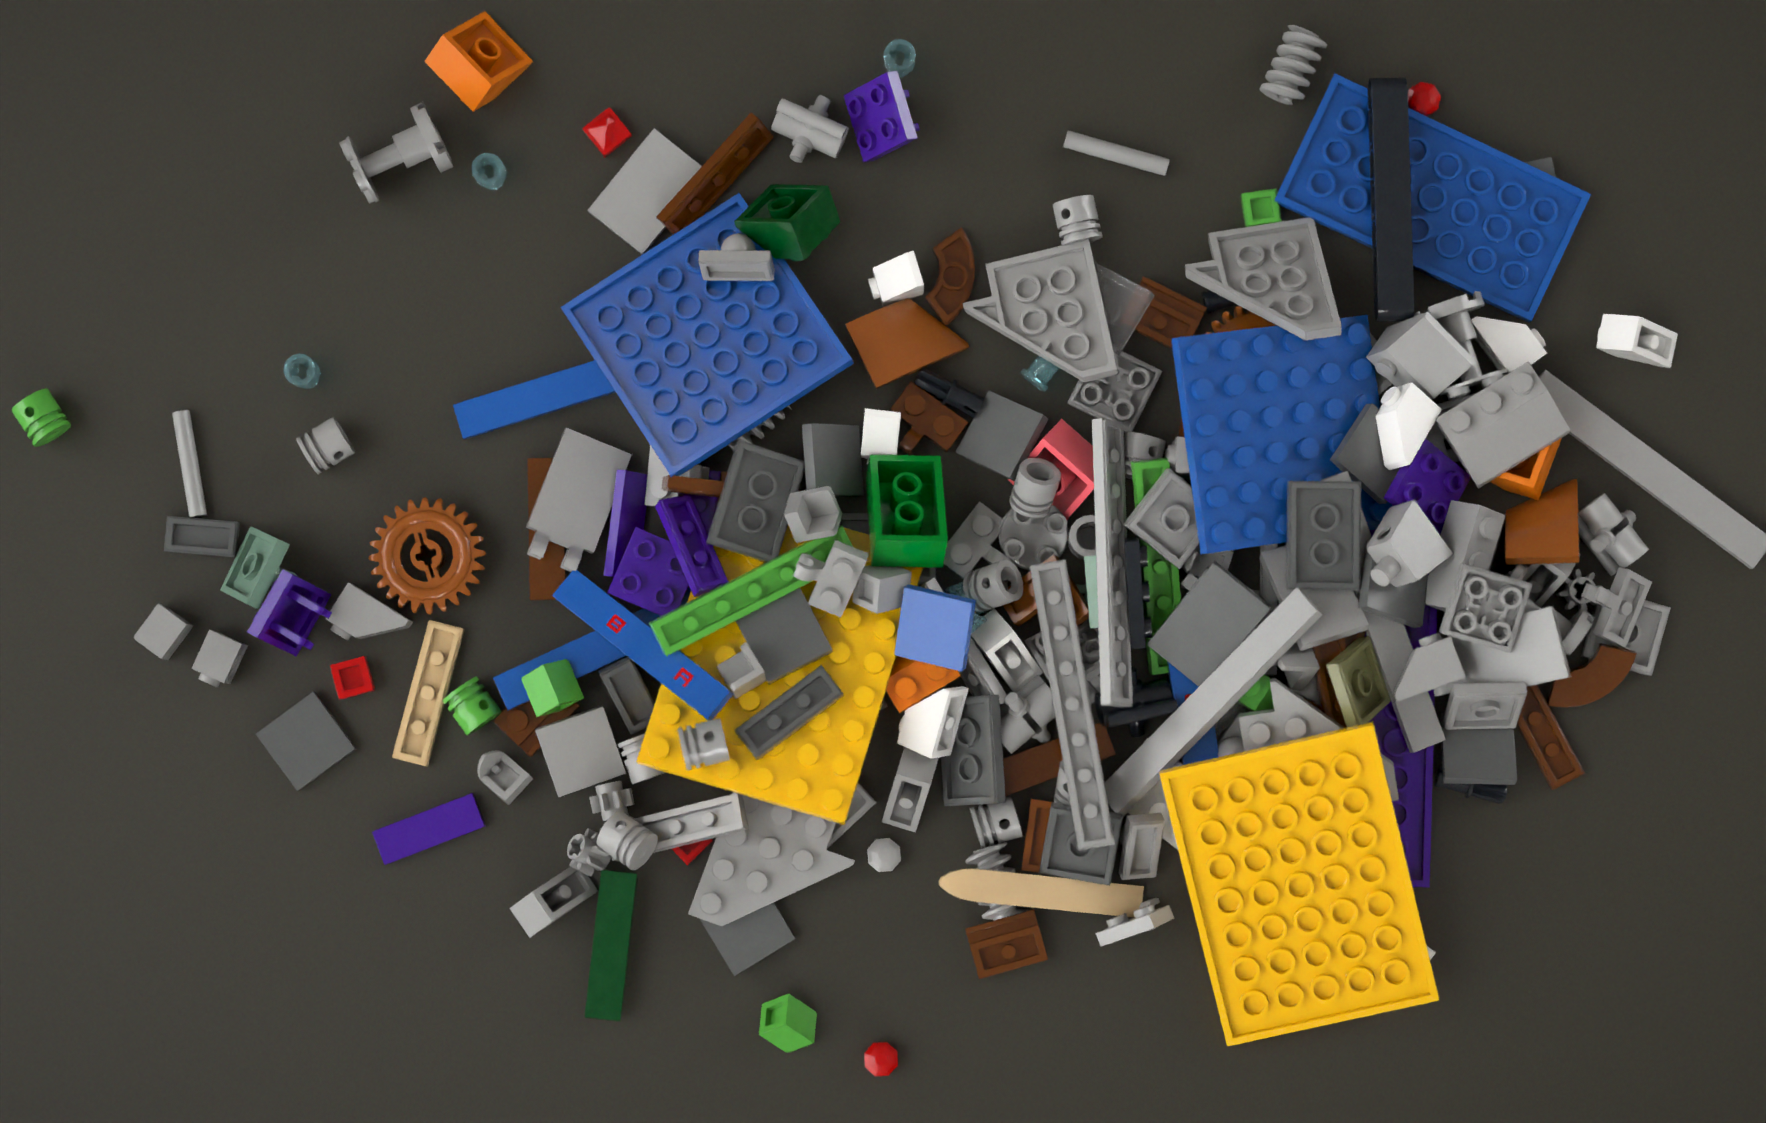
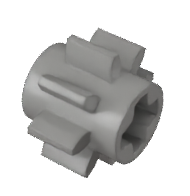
[1556,569,1603,611]
[589,781,635,821]
[567,828,611,876]

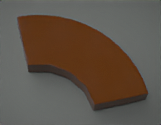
[925,227,975,326]
[1547,643,1637,707]

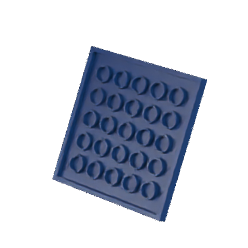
[561,193,854,477]
[1171,315,1393,554]

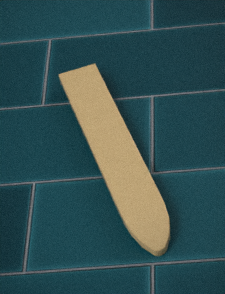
[939,869,1144,917]

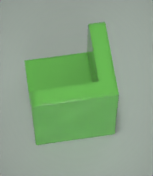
[522,659,584,717]
[759,994,817,1053]

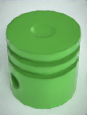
[12,388,71,447]
[442,676,502,736]

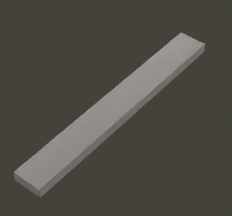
[1539,369,1766,569]
[1092,418,1133,708]
[1320,471,1446,753]
[1030,559,1114,851]
[1104,587,1323,817]

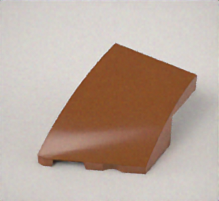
[845,298,969,390]
[1505,479,1579,565]

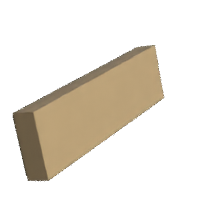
[392,620,465,767]

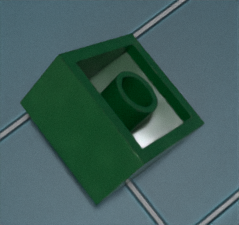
[734,184,841,261]

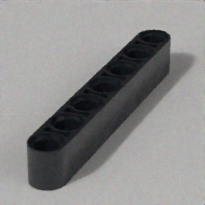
[1368,78,1414,322]

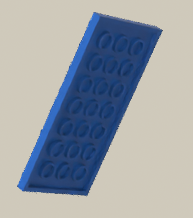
[1274,74,1591,323]

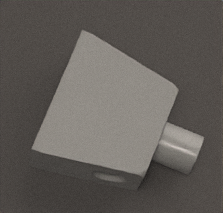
[1367,500,1453,587]

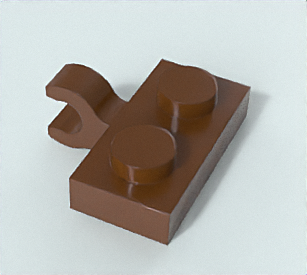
[890,381,968,455]

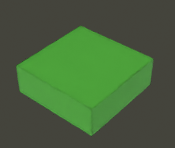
[1241,188,1282,227]

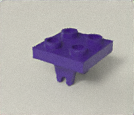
[844,71,920,162]
[1384,438,1471,535]
[607,527,689,616]
[247,569,332,657]

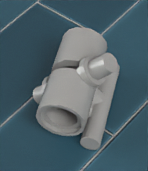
[771,95,849,163]
[1578,493,1649,576]
[1000,675,1055,754]

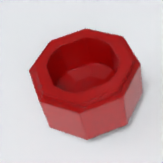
[1408,82,1441,117]
[864,1041,898,1076]

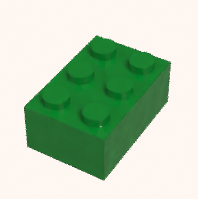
[866,455,948,568]

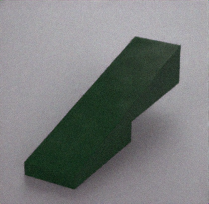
[584,870,638,1022]

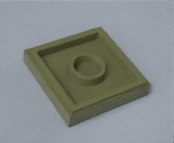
[1326,636,1391,728]

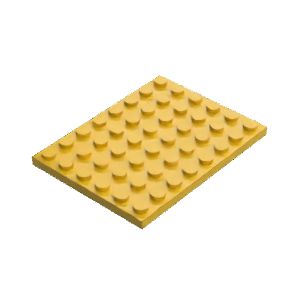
[636,525,924,825]
[1159,722,1439,1046]

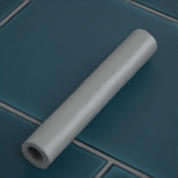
[1063,130,1170,176]
[172,410,207,518]

